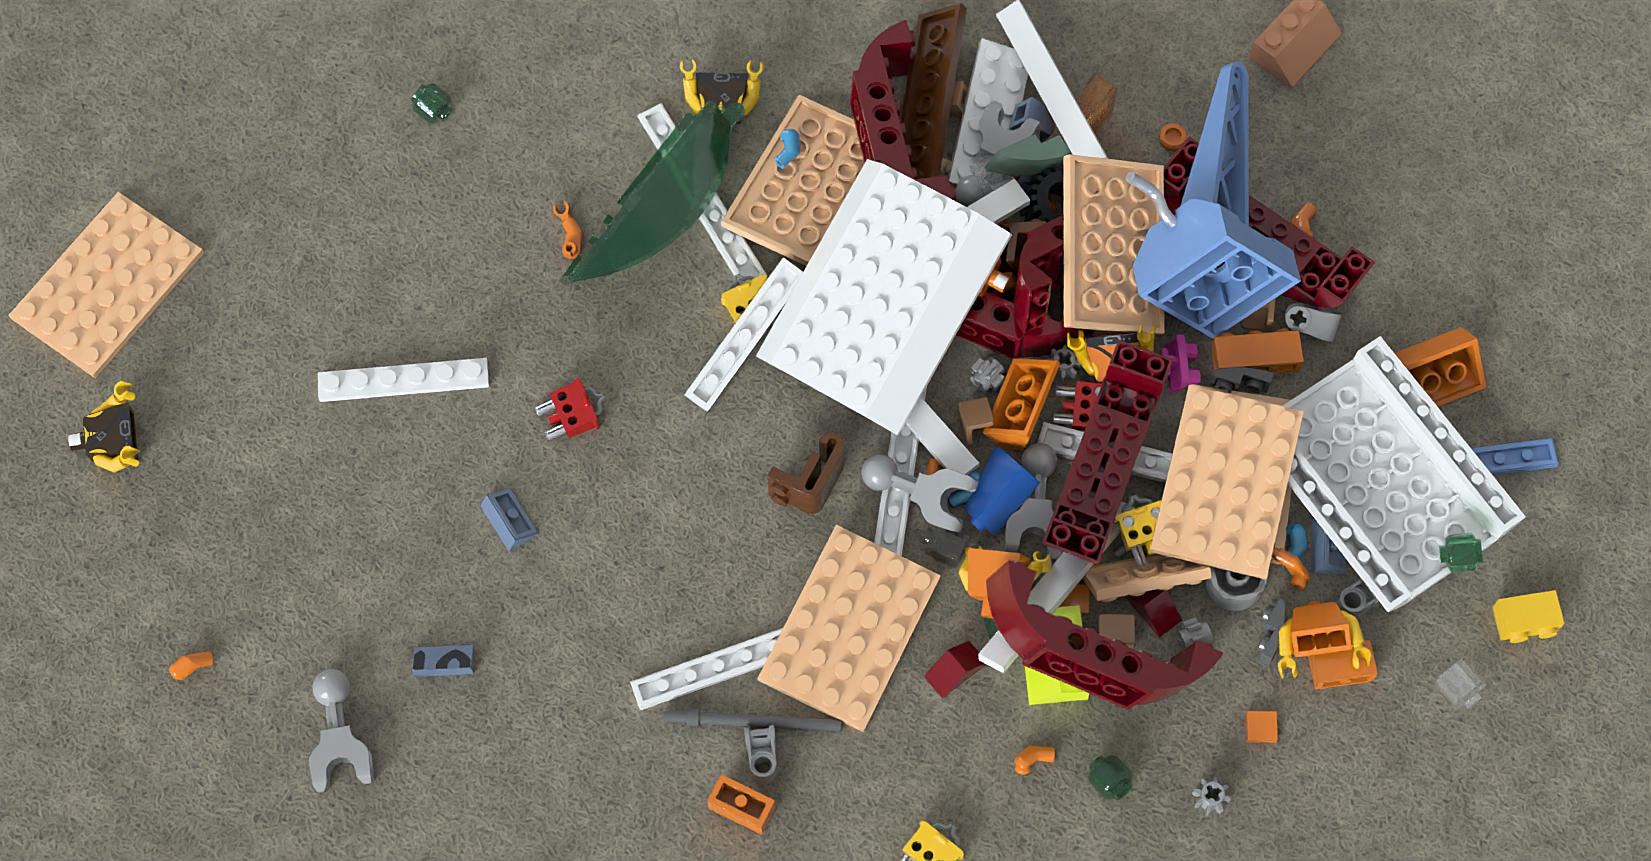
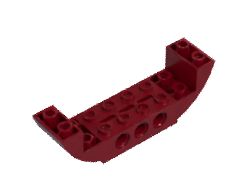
[850,20,956,201]
[1164,136,1375,308]
[1014,195,1182,334]
[955,292,1093,359]
[1042,340,1173,565]
[986,560,1223,710]

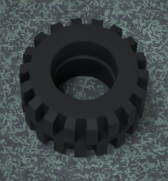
[1020,166,1064,222]

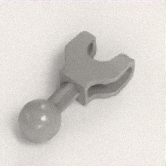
[955,101,1041,207]
[1004,443,1062,559]
[861,454,979,532]
[309,669,374,793]

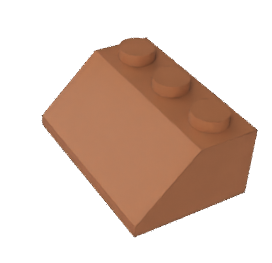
[1249,0,1342,89]

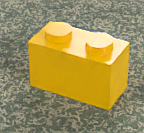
[1492,590,1565,643]

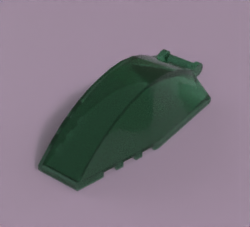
[559,101,745,285]

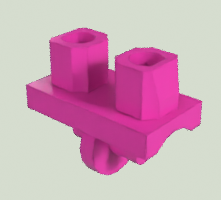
[1160,335,1201,392]

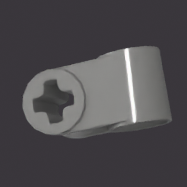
[1285,302,1342,342]
[1336,578,1381,618]
[744,725,777,785]

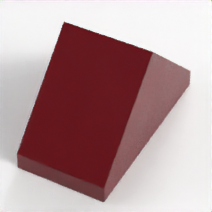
[1124,589,1182,638]
[924,641,986,699]

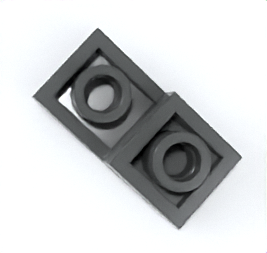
[1210,367,1274,393]
[1257,599,1285,667]

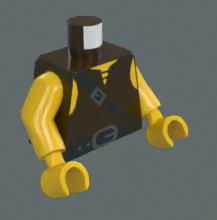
[680,59,765,137]
[68,381,140,472]

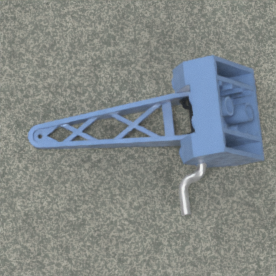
[1126,61,1301,339]

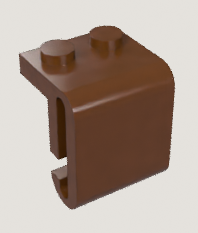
[996,219,1047,303]
[767,433,844,514]

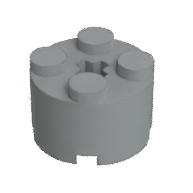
[1205,566,1268,611]

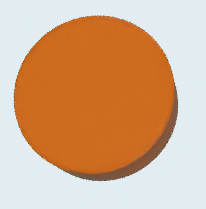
[1159,123,1187,151]

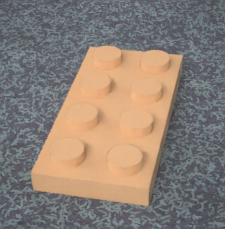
[1082,553,1211,602]

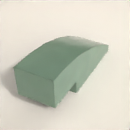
[984,135,1072,176]

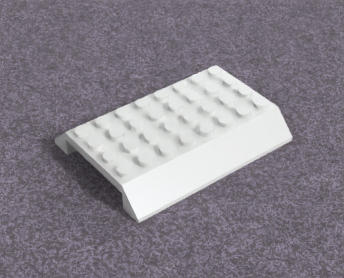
[756,159,1012,436]
[1283,336,1526,612]

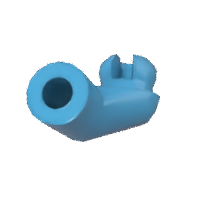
[774,129,801,168]
[948,471,981,508]
[1286,523,1308,558]

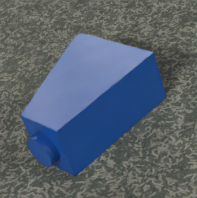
[964,446,1040,535]

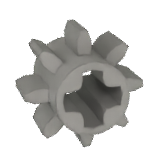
[1047,345,1081,383]
[970,357,1005,392]
[1177,617,1213,650]
[1192,777,1231,816]

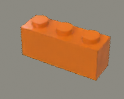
[1211,328,1304,374]

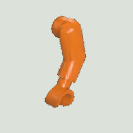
[553,201,583,259]
[1272,543,1310,590]

